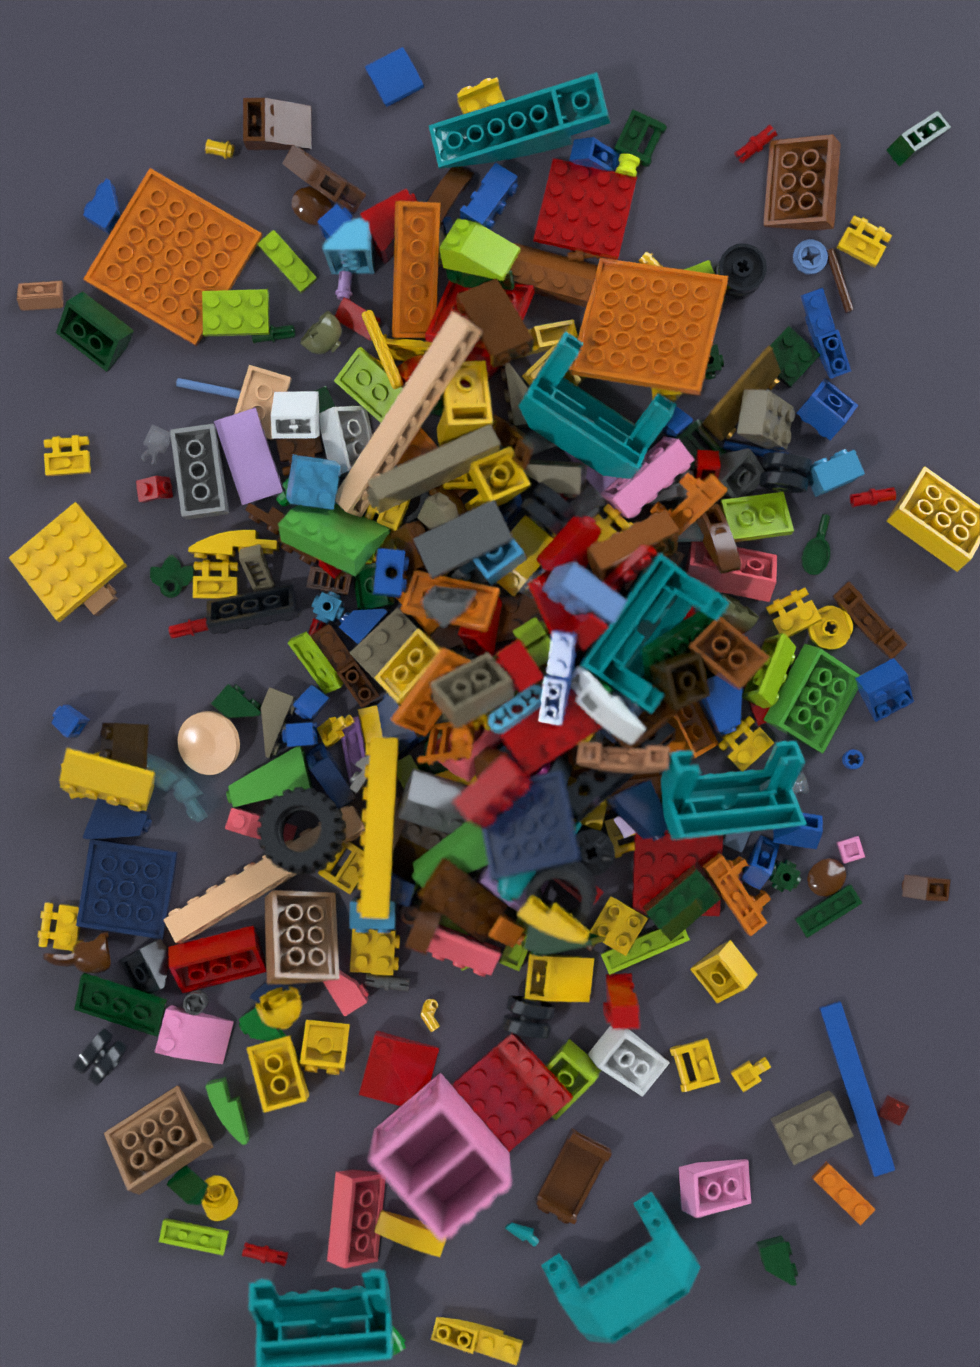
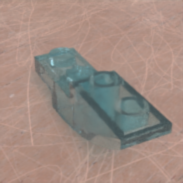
[146,753,208,823]

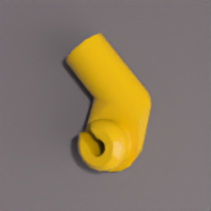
[420,999,440,1032]

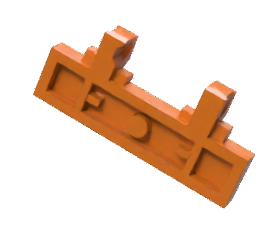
[650,473,727,536]
[702,854,771,936]

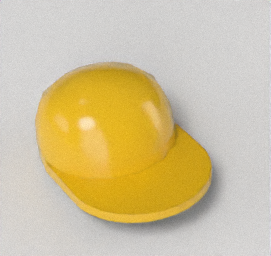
[201,1175,238,1221]

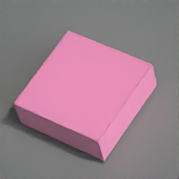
[836,836,865,864]

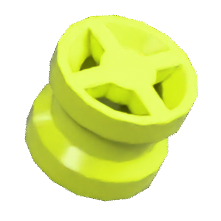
[616,154,640,177]

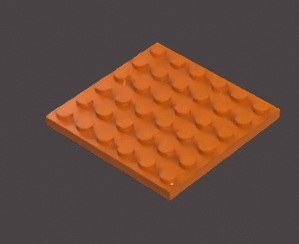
[84,168,263,347]
[569,258,728,395]

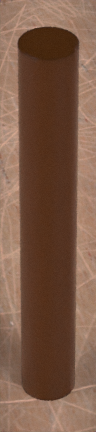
[827,249,854,313]

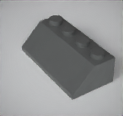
[397,768,468,834]

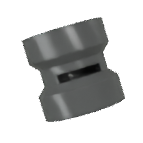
[183,990,209,1015]

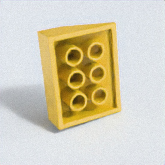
[886,466,980,572]

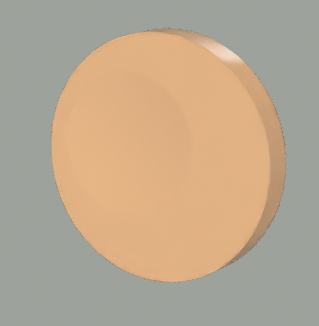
[178,711,240,775]

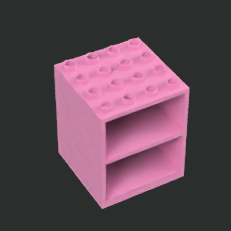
[369,1073,511,1242]

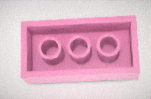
[600,437,694,518]

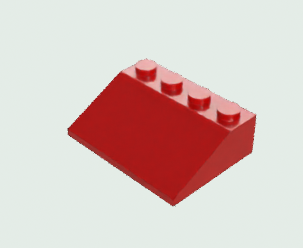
[488,683,603,775]

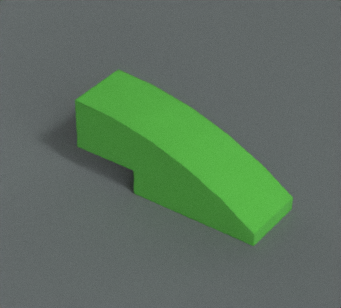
[205,1077,250,1145]

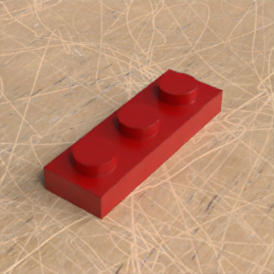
[602,545,658,594]

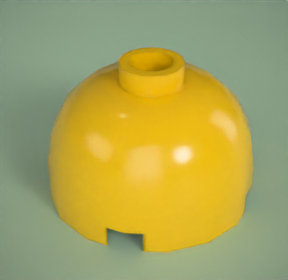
[256,987,302,1029]

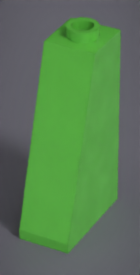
[226,746,312,807]
[412,821,488,888]

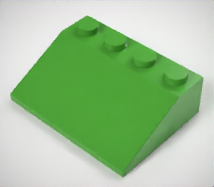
[278,503,391,577]
[763,644,861,754]

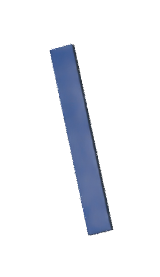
[819,1001,895,1177]

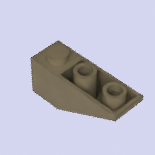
[500,363,529,429]
[261,687,296,758]

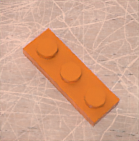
[812,1161,876,1226]

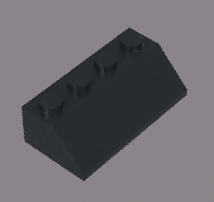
[206,584,299,634]

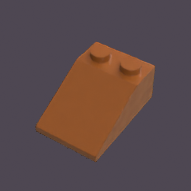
[689,616,770,690]

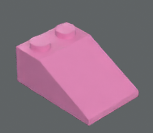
[155,1005,234,1064]
[679,1159,751,1218]

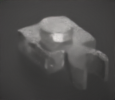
[141,424,171,466]

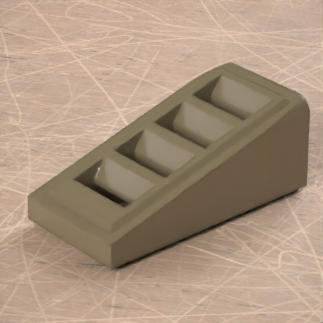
[239,545,275,592]

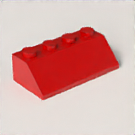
[168,925,267,994]

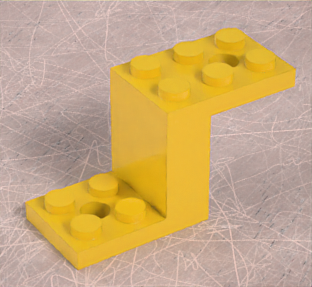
[437,361,493,490]

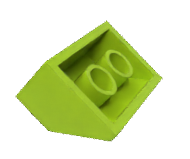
[742,633,796,708]

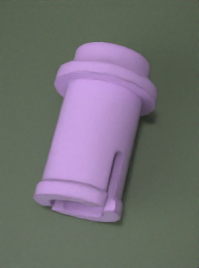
[335,271,353,300]

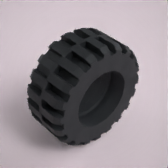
[257,787,346,875]

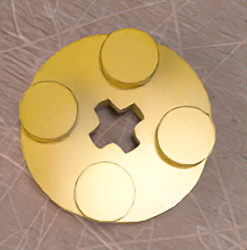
[808,606,853,650]

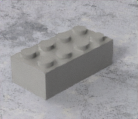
[170,424,229,520]

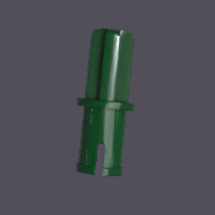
[251,325,296,343]

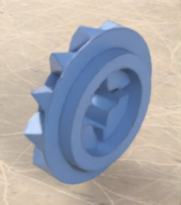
[793,239,828,275]

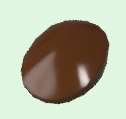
[292,187,332,226]
[807,859,846,896]

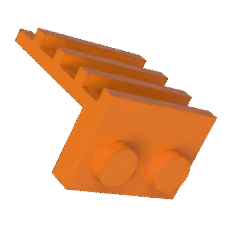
[417,719,475,765]

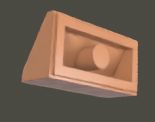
[17,281,64,311]

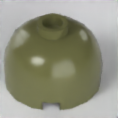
[300,310,342,355]
[721,594,759,634]

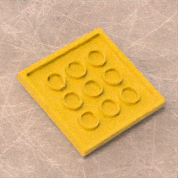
[9,502,127,622]

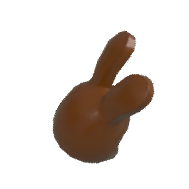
[43,932,111,974]

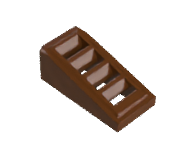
[306,566,353,596]

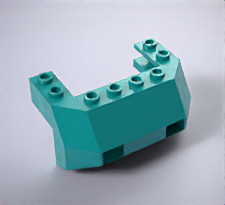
[518,331,676,479]
[580,553,730,713]
[661,741,807,840]
[541,1191,701,1343]
[249,1269,393,1367]

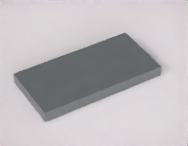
[414,500,513,580]

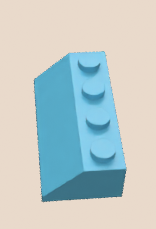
[323,219,375,274]

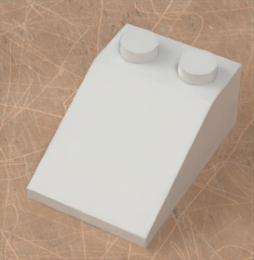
[588,1026,670,1097]

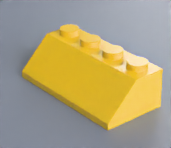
[59,748,155,812]

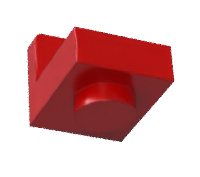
[136,476,173,503]

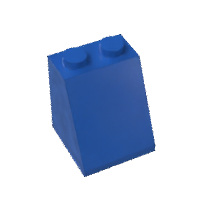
[701,676,742,735]

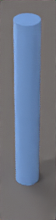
[176,378,241,399]

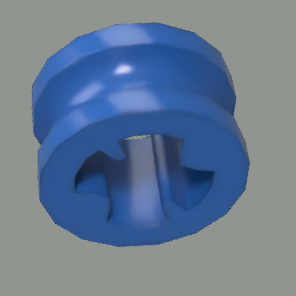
[842,750,864,769]

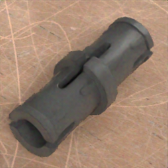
[365,973,410,992]

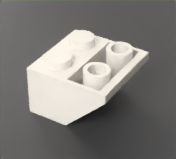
[271,391,320,438]

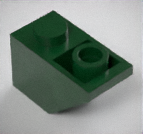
[211,684,262,718]
[756,1235,798,1286]

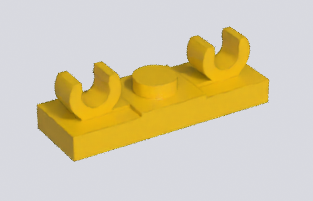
[378,334,433,361]

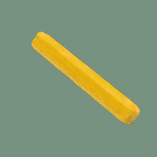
[362,310,403,389]

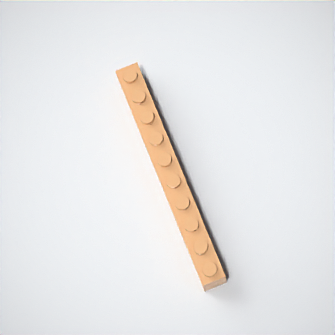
[335,312,482,517]
[164,806,366,944]

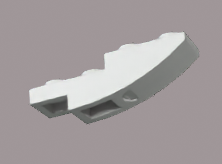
[571,665,645,745]

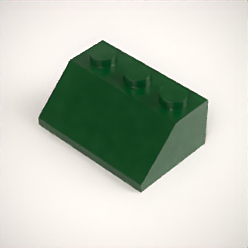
[56,291,134,372]
[642,865,721,941]

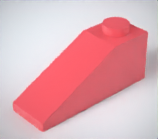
[225,807,297,842]
[323,970,369,1017]

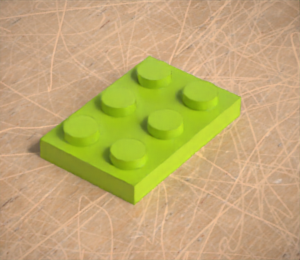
[202,289,270,336]
[334,347,405,423]
[719,492,794,542]

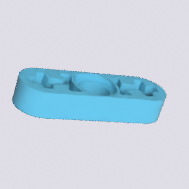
[488,685,543,734]

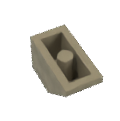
[417,492,459,530]

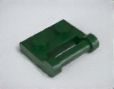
[614,109,667,167]
[675,419,727,472]

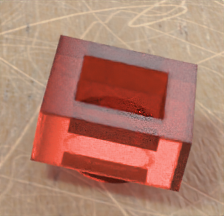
[878,1095,910,1126]

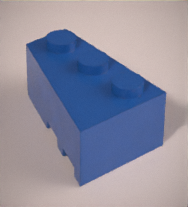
[460,163,519,230]

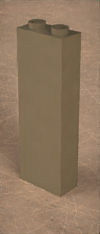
[367,424,500,514]

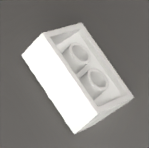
[319,406,373,477]

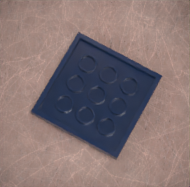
[482,770,580,881]
[76,839,178,940]

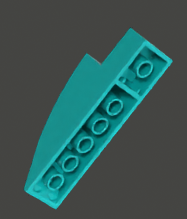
[428,72,611,169]

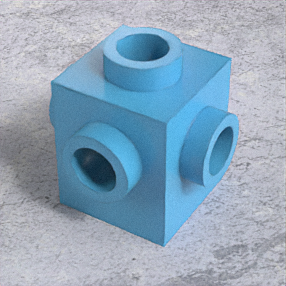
[312,591,345,624]

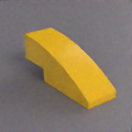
[528,319,578,355]
[517,894,590,943]
[374,1210,447,1257]

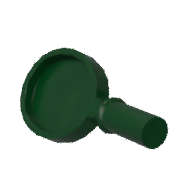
[801,514,831,575]

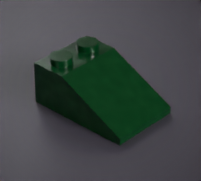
[524,924,605,957]

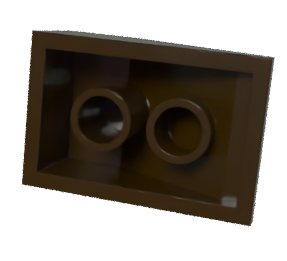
[392,821,450,880]

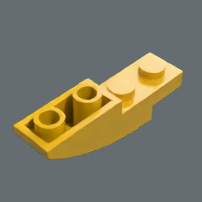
[188,530,280,560]
[431,1317,523,1365]

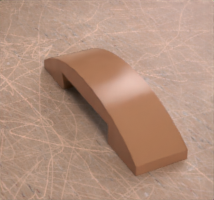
[577,742,670,773]

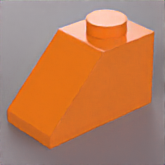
[489,913,527,948]

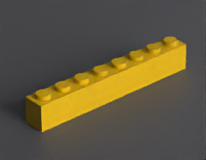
[357,737,399,919]

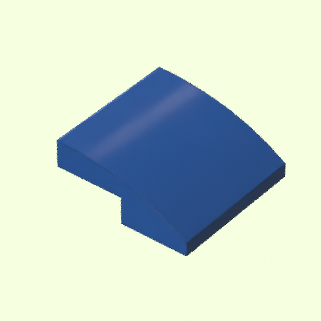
[365,47,424,107]

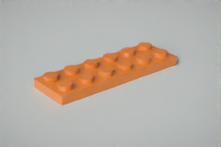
[392,201,440,338]

